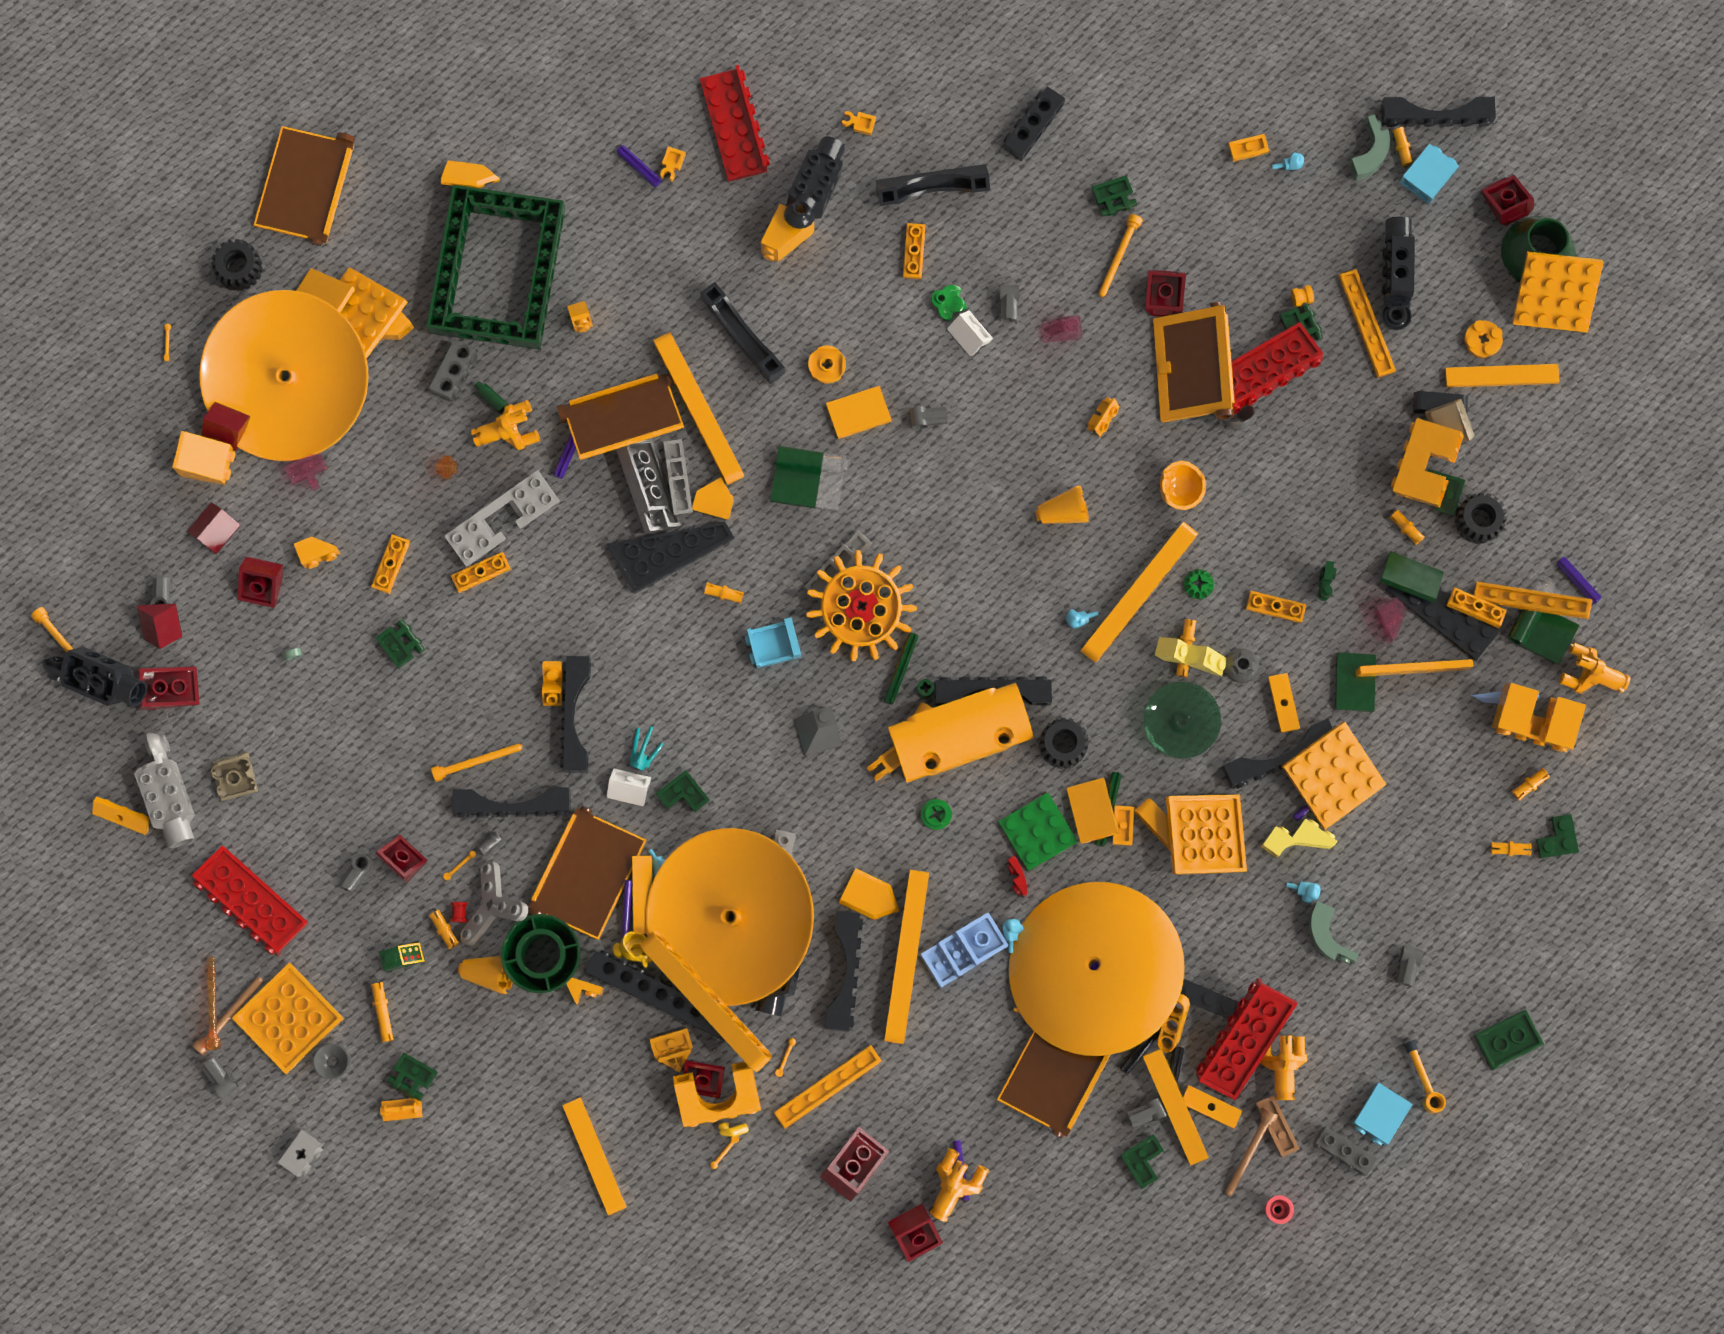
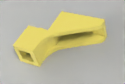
[1155,637,1226,676]
[1261,819,1337,858]

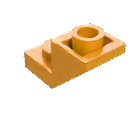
[542,661,563,706]

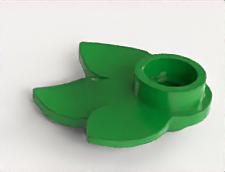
[931,285,967,321]

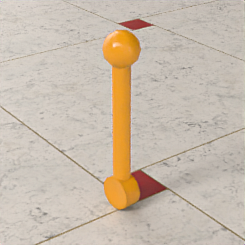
[164,324,171,361]
[443,851,476,880]
[775,1038,796,1077]
[710,1136,739,1169]

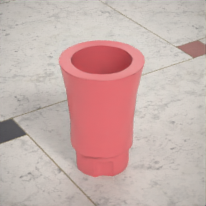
[1264,1195,1294,1224]

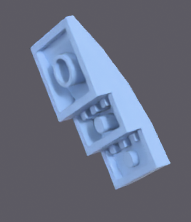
[919,913,1009,988]

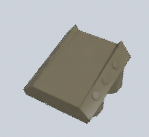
[1425,399,1475,443]
[211,752,258,801]

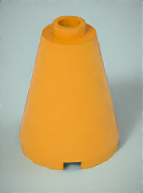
[1035,485,1089,524]
[458,956,513,994]

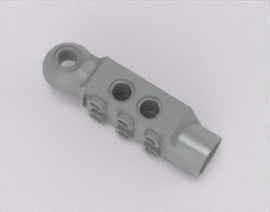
[134,733,195,848]

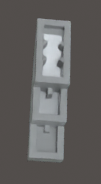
[663,439,693,515]
[805,530,873,600]

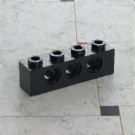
[1003,86,1065,161]

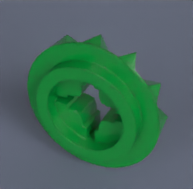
[1184,568,1214,599]
[921,799,952,830]

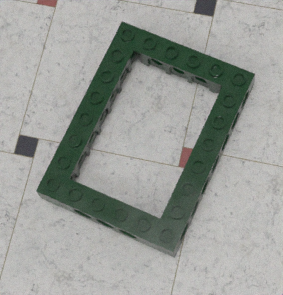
[426,185,566,350]

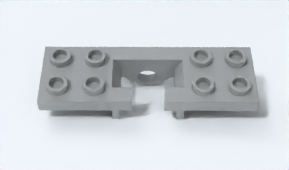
[444,470,560,567]

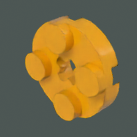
[1464,320,1503,358]
[808,345,846,384]

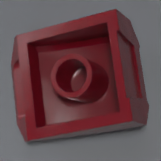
[1481,175,1534,226]
[1145,270,1186,317]

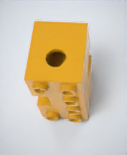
[1391,418,1464,508]
[1491,683,1586,752]

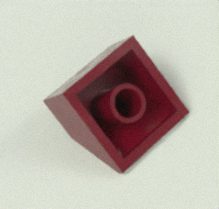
[238,557,283,608]
[888,1203,943,1262]

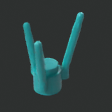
[629,726,664,771]

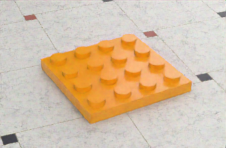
[1512,252,1604,333]
[340,267,408,358]
[1282,721,1387,830]
[1166,795,1247,875]
[232,962,344,1074]

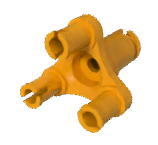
[471,400,540,451]
[1559,642,1630,694]
[1260,1036,1307,1100]
[930,1148,989,1222]

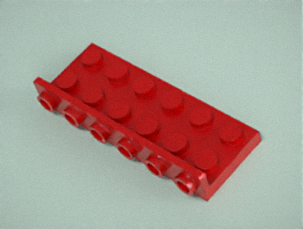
[700,65,770,182]
[1231,322,1323,415]
[192,845,308,957]
[1196,978,1298,1100]

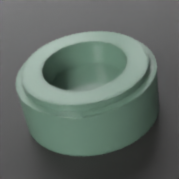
[282,648,302,661]

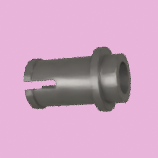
[477,832,503,856]

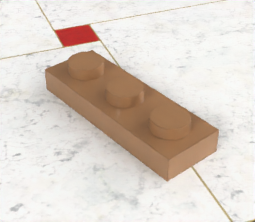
[1255,1095,1300,1158]

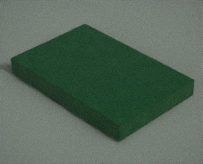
[1380,551,1444,603]
[1335,652,1376,712]
[1473,1009,1545,1071]

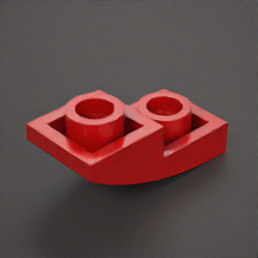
[1007,856,1027,898]

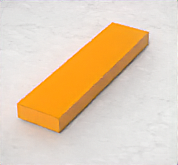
[632,856,652,934]

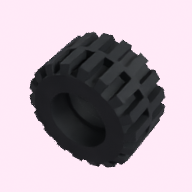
[211,239,263,291]
[1455,492,1507,544]
[1039,717,1089,769]

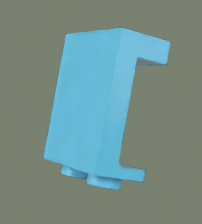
[1399,144,1459,204]
[744,617,801,669]
[1351,1083,1413,1146]

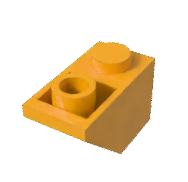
[567,301,593,333]
[381,312,414,340]
[294,536,340,569]

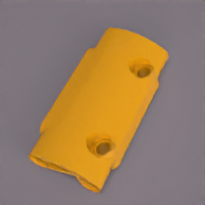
[888,683,1034,783]

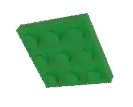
[998,793,1078,872]

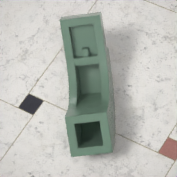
[1349,114,1390,181]
[1308,901,1359,964]

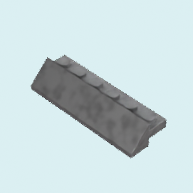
[616,438,682,535]

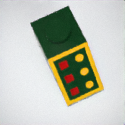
[379,943,425,972]

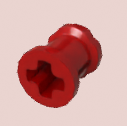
[450,902,468,923]

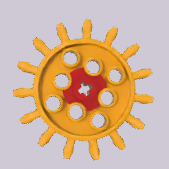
[806,550,917,661]

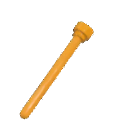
[1099,214,1143,297]
[31,607,73,653]
[431,744,522,782]

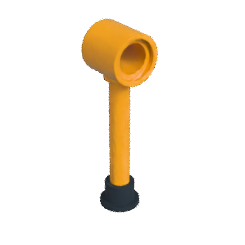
[1402,1039,1446,1114]

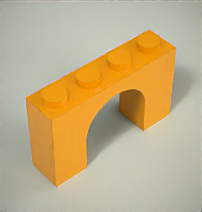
[673,1061,761,1127]

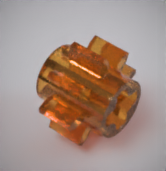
[436,455,458,479]

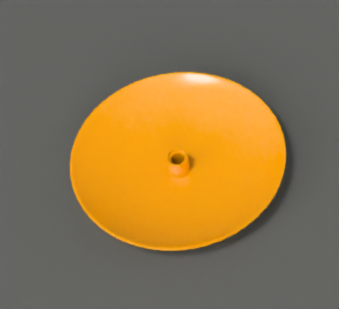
[200,290,368,461]
[646,828,814,1006]
[1009,882,1185,1056]

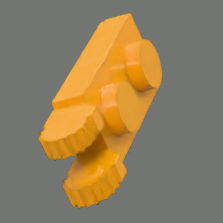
[867,746,901,781]

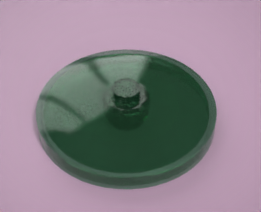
[1143,682,1221,759]

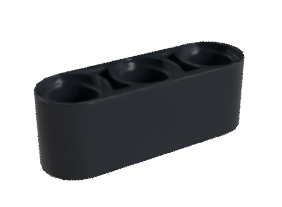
[1413,391,1468,414]

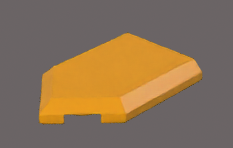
[441,160,500,188]
[839,868,900,920]

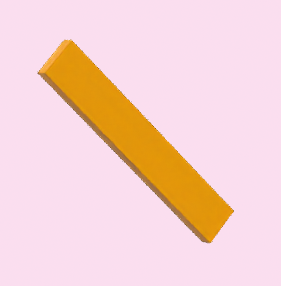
[1338,269,1396,378]
[1444,364,1560,388]
[1474,581,1592,619]
[1355,659,1474,677]
[774,1045,882,1129]
[1143,1048,1209,1166]
[562,1097,627,1216]

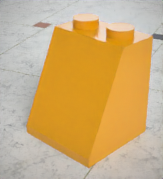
[761,204,814,262]
[173,431,235,485]

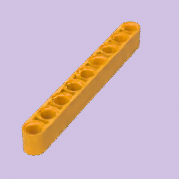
[653,332,744,485]
[1080,522,1199,663]
[884,869,929,1044]
[640,930,772,1072]

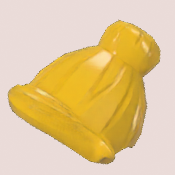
[612,932,652,968]

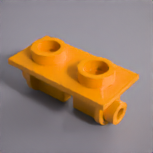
[1087,397,1119,437]
[380,1098,423,1121]

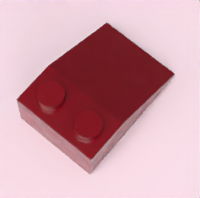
[134,667,200,711]
[820,1127,890,1202]

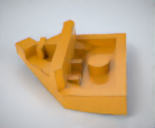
[692,477,734,520]
[649,1027,693,1073]

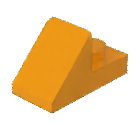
[566,978,604,1005]

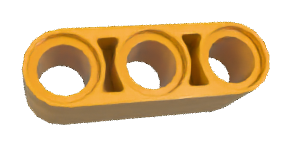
[1134,798,1170,850]
[1158,994,1190,1052]

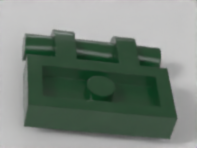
[1091,175,1137,217]
[1279,304,1323,341]
[1318,561,1337,601]
[375,619,425,669]
[387,1052,438,1101]

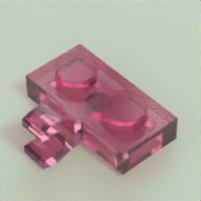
[285,453,328,491]

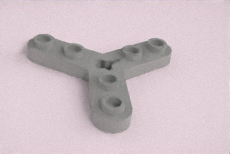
[460,861,528,946]

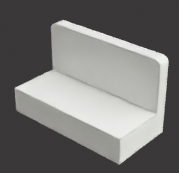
[947,311,993,356]
[607,769,651,806]

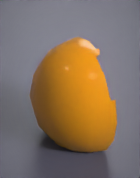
[1160,461,1206,510]

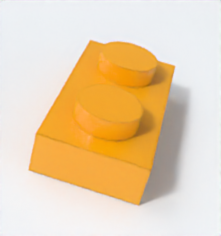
[1228,134,1269,162]
[1112,805,1134,846]

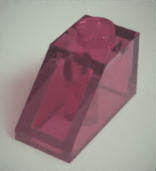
[1041,315,1082,343]
[1373,597,1406,644]

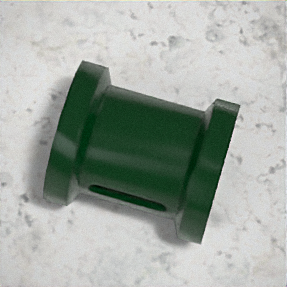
[917,679,934,699]

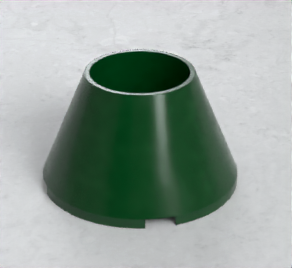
[1501,216,1576,282]
[501,914,580,994]

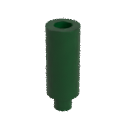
[474,381,508,414]

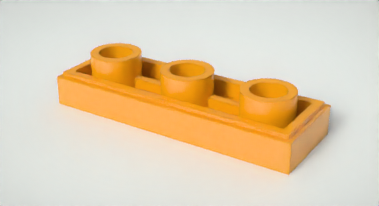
[903,223,925,279]
[371,535,410,594]
[451,552,511,593]
[1446,587,1507,628]
[1246,591,1306,623]
[1268,673,1300,733]
[92,797,150,835]
[1183,1085,1242,1129]

